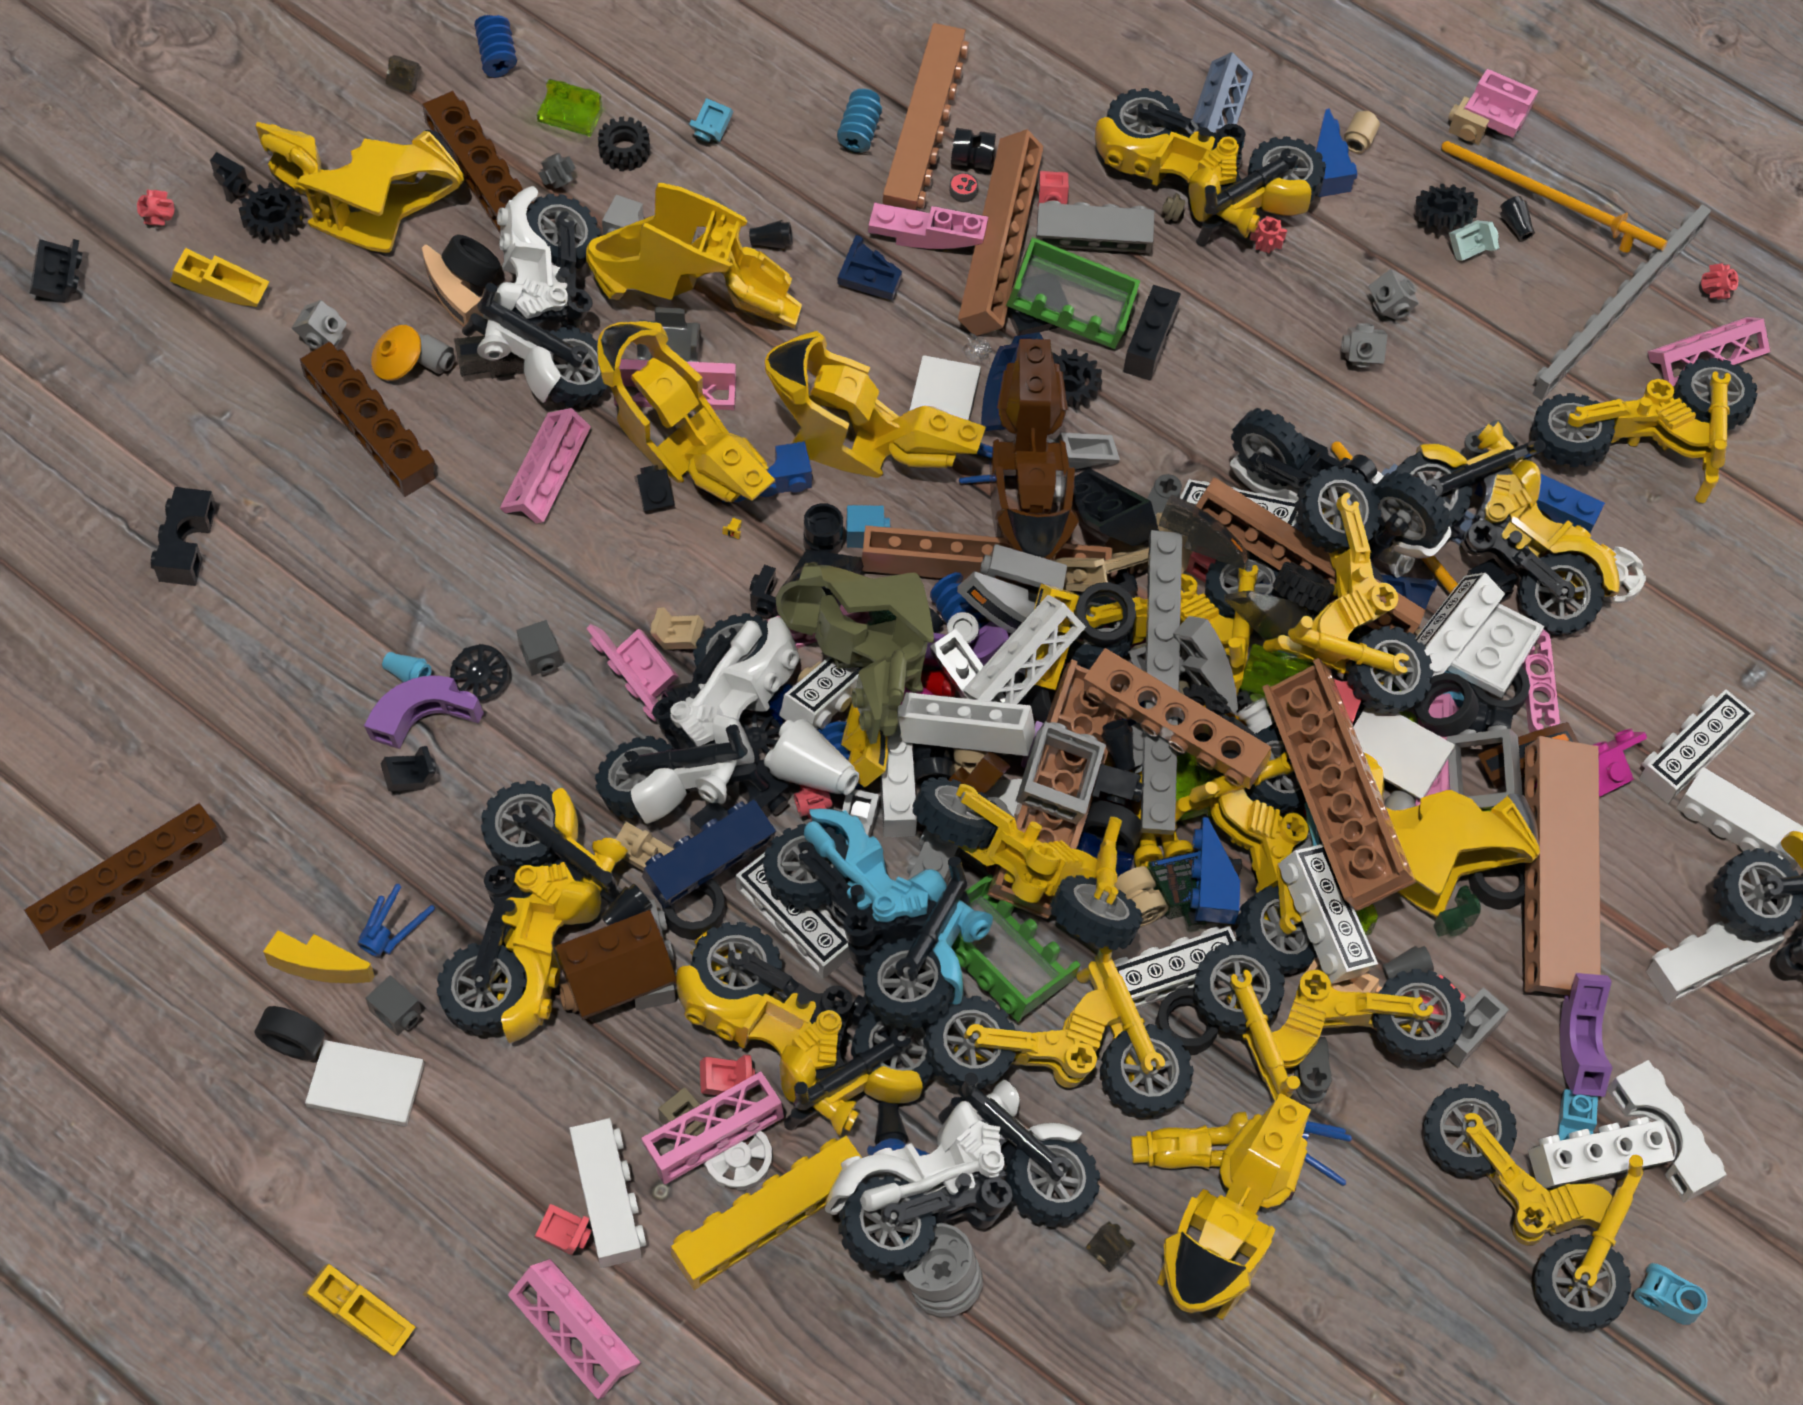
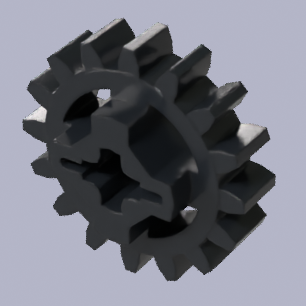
[239,182,305,241]
[1415,184,1478,230]
[1052,349,1103,410]

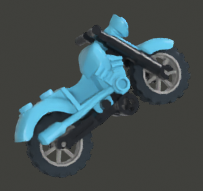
[763,808,993,1029]

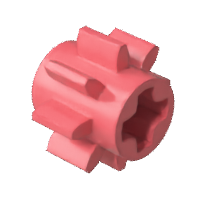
[137,190,175,226]
[1249,216,1287,253]
[1701,263,1738,300]
[794,785,832,822]

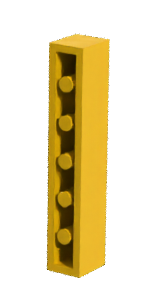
[671,1135,862,1290]

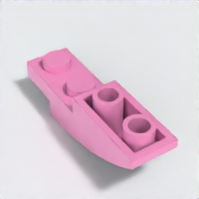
[868,203,988,249]

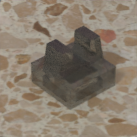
[385,55,422,93]
[1086,1221,1136,1272]

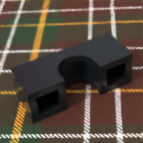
[1123,284,1181,381]
[150,487,217,586]
[690,761,789,836]

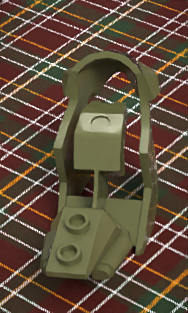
[776,562,934,744]

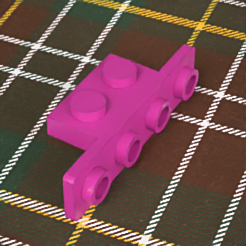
[1534,729,1647,797]

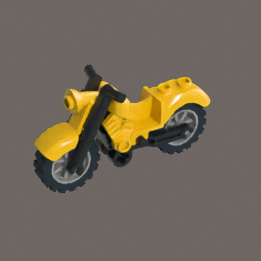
[1095,88,1326,247]
[1395,421,1620,636]
[437,781,628,1043]
[676,922,935,1136]

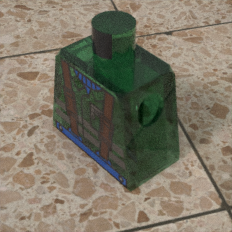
[1147,851,1207,930]

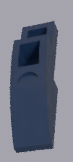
[981,332,1043,432]

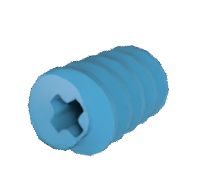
[837,88,882,153]

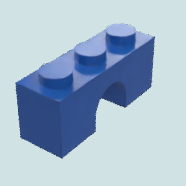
[722,441,812,502]

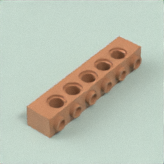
[1084,648,1272,789]

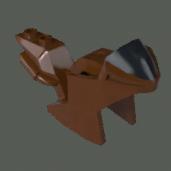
[990,339,1079,560]

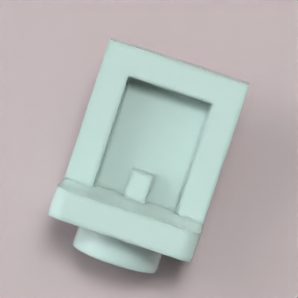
[1449,220,1500,261]

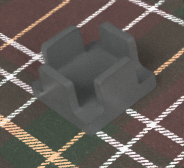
[637,307,700,362]

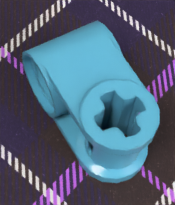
[1634,1263,1708,1325]

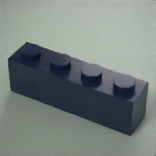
[642,799,776,909]

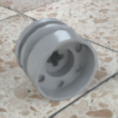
[903,1223,983,1317]

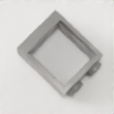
[980,544,1067,603]
[1015,721,1106,824]
[1447,725,1522,810]

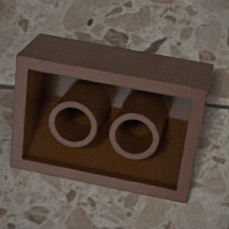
[555,910,676,1020]

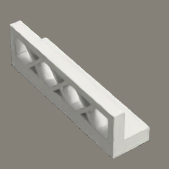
[963,595,1086,704]

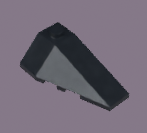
[1073,468,1159,546]

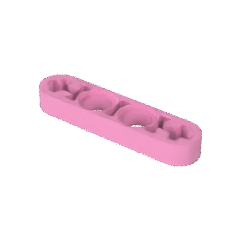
[1522,629,1560,733]

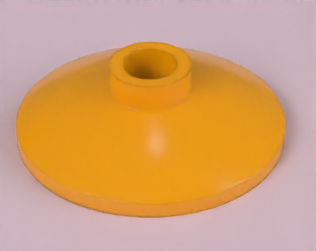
[371,325,421,381]

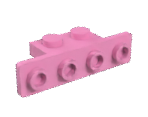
[586,624,679,721]

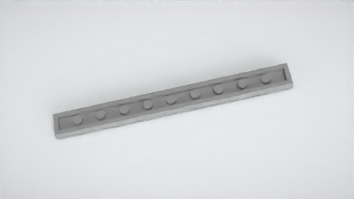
[1533,204,1712,400]
[1140,530,1182,835]

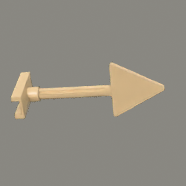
[1054,513,1209,592]

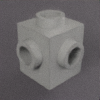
[1368,269,1419,320]
[291,300,347,349]
[1341,323,1388,367]

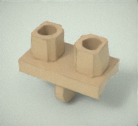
[615,822,674,871]

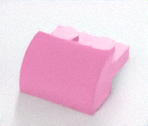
[1464,69,1538,138]

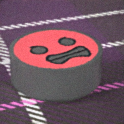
[949,173,978,202]

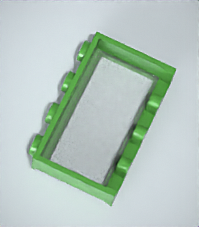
[1006,237,1140,349]
[951,874,1081,1022]

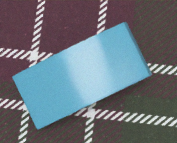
[1557,1089,1598,1141]

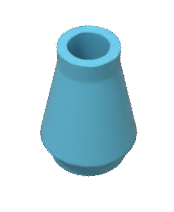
[382,652,432,682]

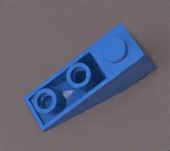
[1316,108,1357,197]
[1190,817,1240,924]

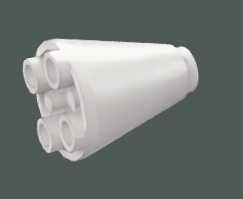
[764,719,859,795]

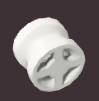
[1237,698,1275,734]

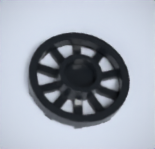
[449,644,509,703]
[739,711,781,766]

